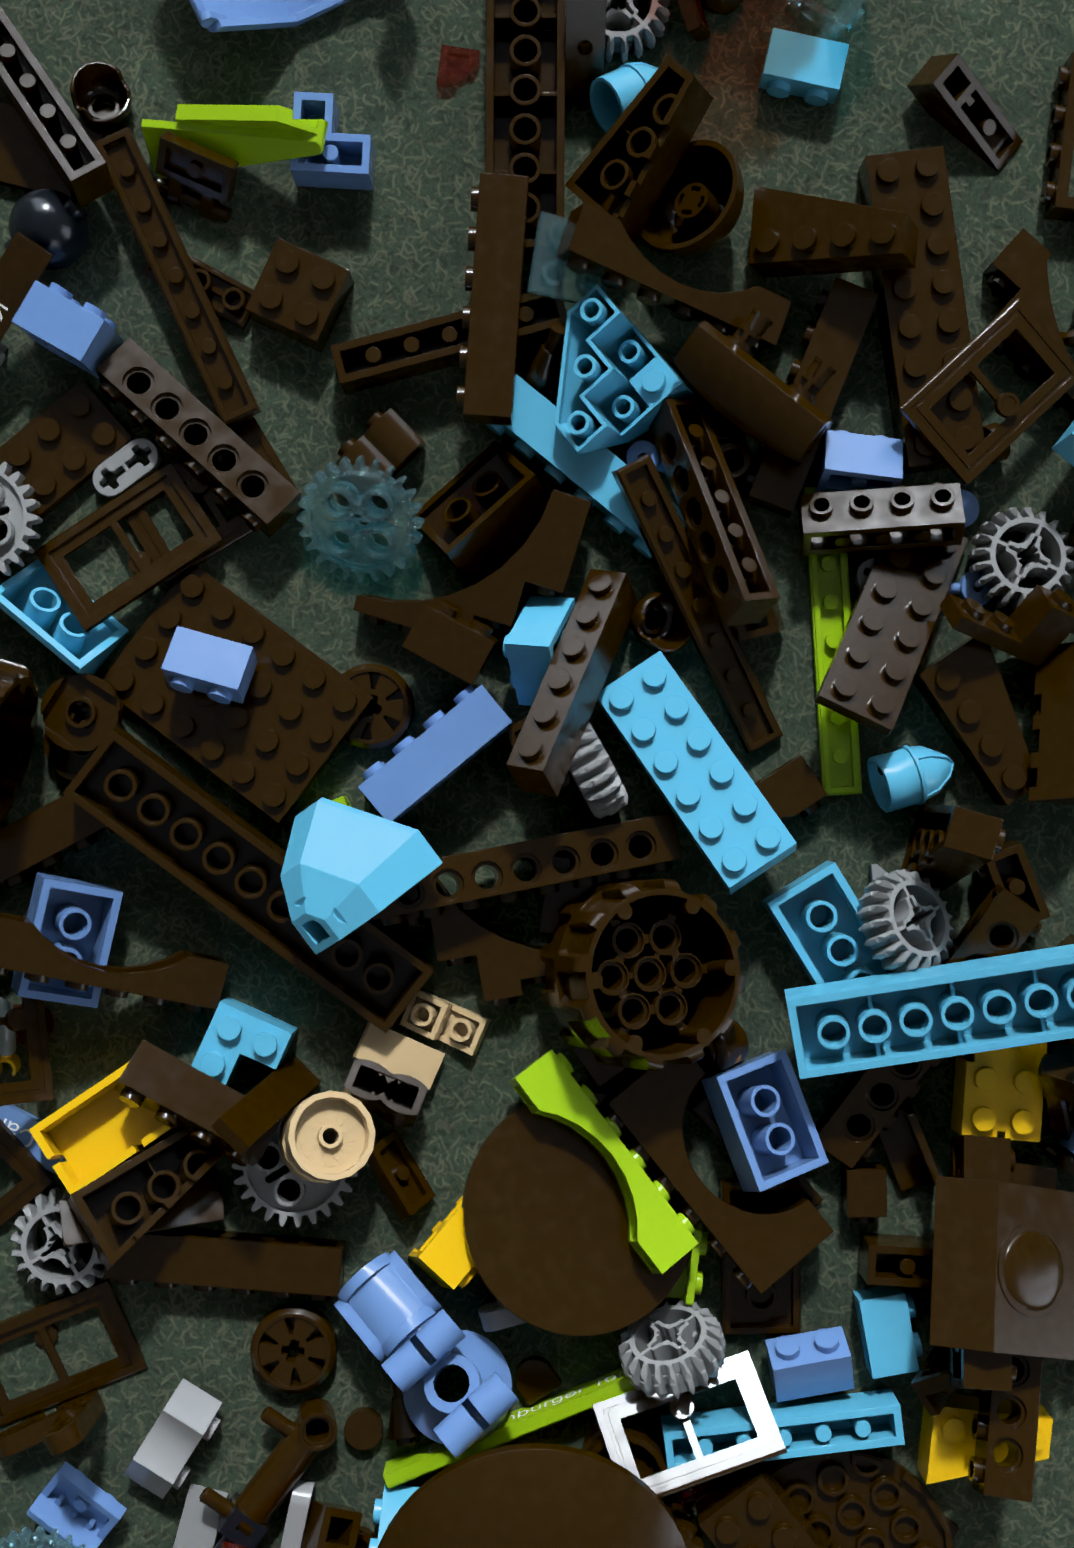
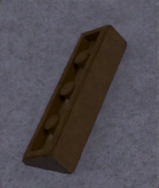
[59,1174,225,1246]

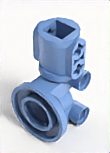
[334,1250,519,1458]

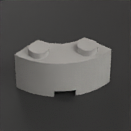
[123,1378,222,1499]

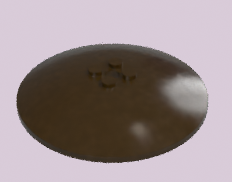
[378,1443,687,1548]

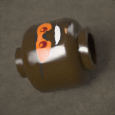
[697,1018,749,1074]

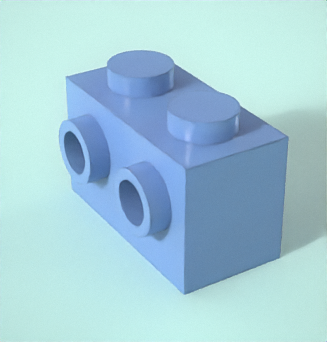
[816,430,903,492]
[161,626,258,704]
[765,1326,854,1403]

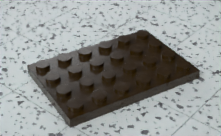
[102,564,375,824]

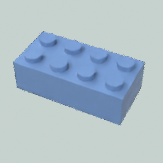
[358,685,513,822]

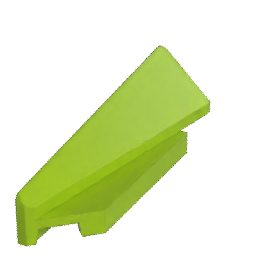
[141,104,328,178]

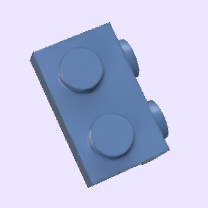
[27,1461,127,1548]

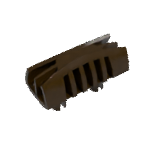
[674,307,836,463]

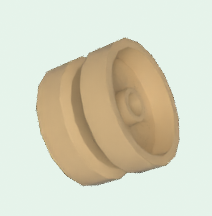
[278,1090,376,1184]

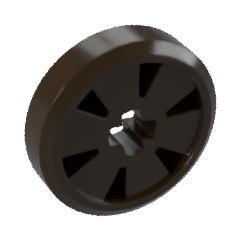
[343,664,415,749]
[250,1303,338,1394]

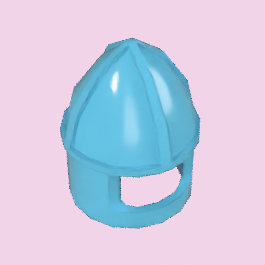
[589,62,658,133]
[867,745,954,813]

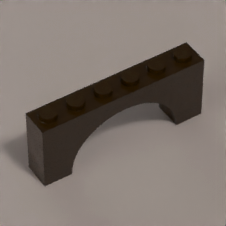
[605,1062,834,1294]

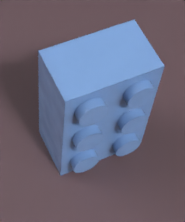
[11,872,123,1008]
[701,1049,829,1192]

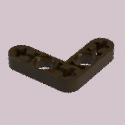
[0,1389,105,1458]

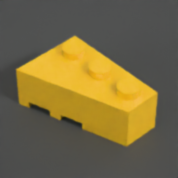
[408,1195,476,1290]
[917,1393,1053,1485]

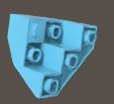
[554,284,694,454]
[280,797,443,955]

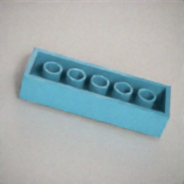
[597,651,797,895]

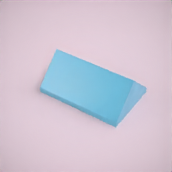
[0,559,129,675]

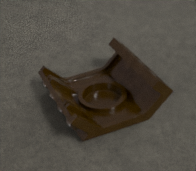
[929,1176,1074,1360]

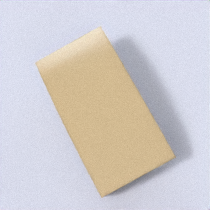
[399,990,491,1056]
[353,1021,445,1090]

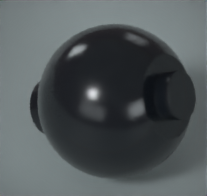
[4,189,89,270]

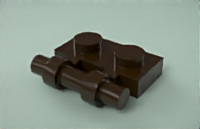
[155,131,239,223]

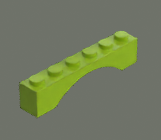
[509,1049,699,1274]

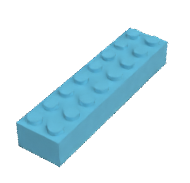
[784,944,1074,1079]

